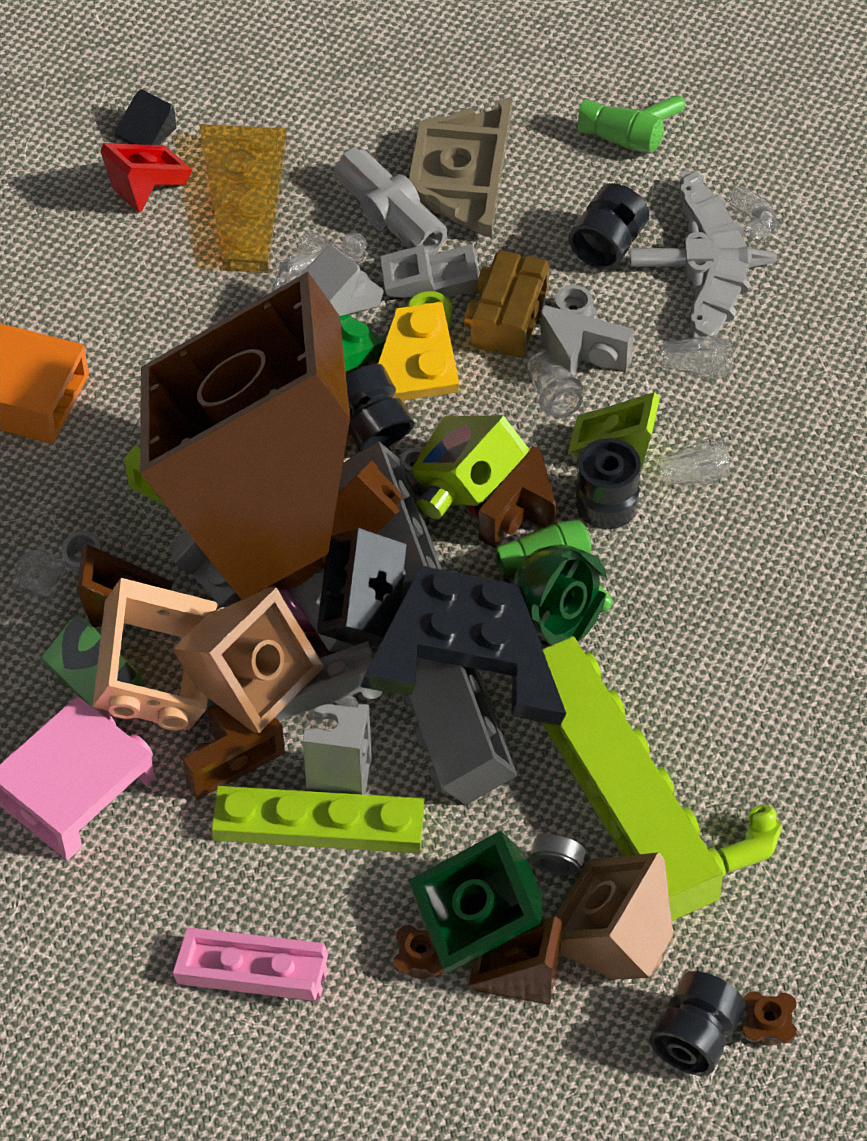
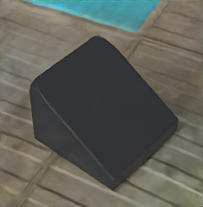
[114,89,177,145]

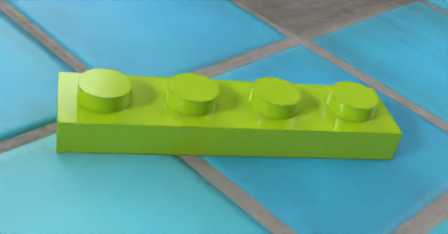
[212,786,425,854]

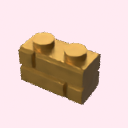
[464,250,549,358]

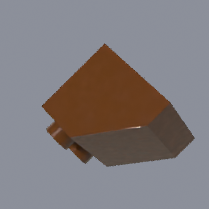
[140,271,350,600]

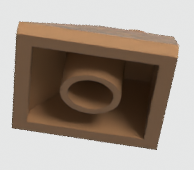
[172,587,324,733]
[555,852,673,980]

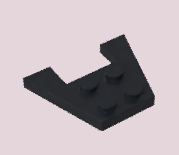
[360,566,567,726]

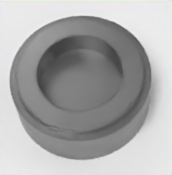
[530,834,585,876]

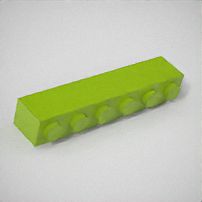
[541,636,726,921]

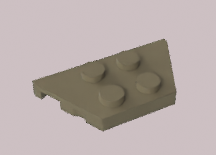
[409,99,512,237]

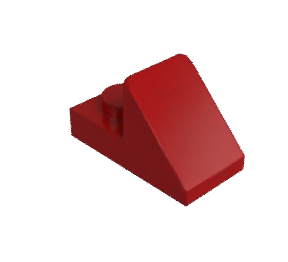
[100,143,193,212]

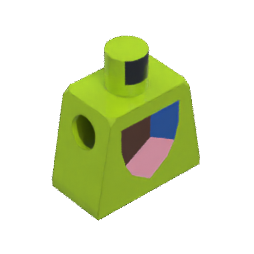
[412,415,530,520]

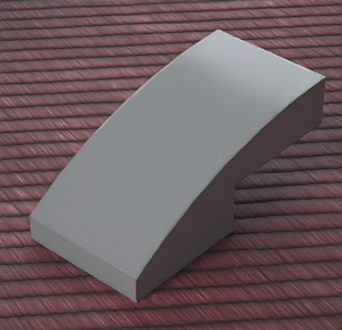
[380,244,480,298]

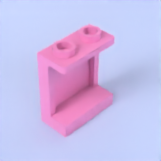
[0,696,155,860]

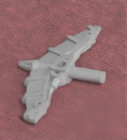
[630,171,777,348]

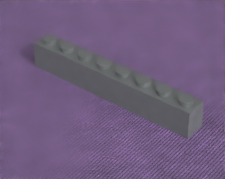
[338,441,518,805]

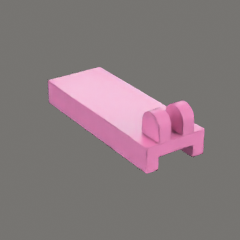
[173,927,328,1001]

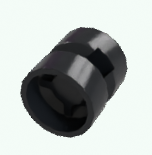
[568,183,649,270]
[346,364,415,452]
[576,438,641,530]
[649,971,746,1076]

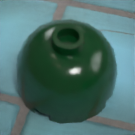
[512,544,606,645]

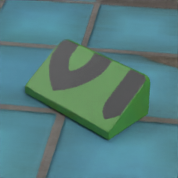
[41,614,143,717]

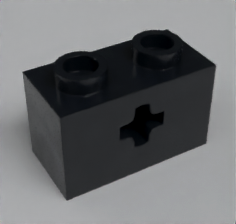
[316,528,407,647]

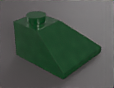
[409,830,543,973]

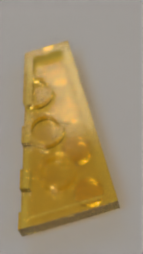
[199,124,288,273]

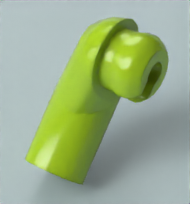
[719,805,781,873]

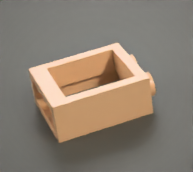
[92,578,217,730]

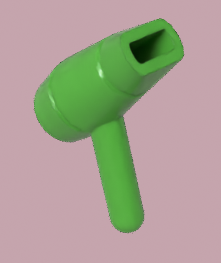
[578,95,685,153]
[495,519,613,612]

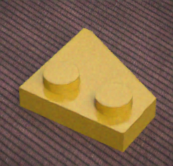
[378,301,459,401]

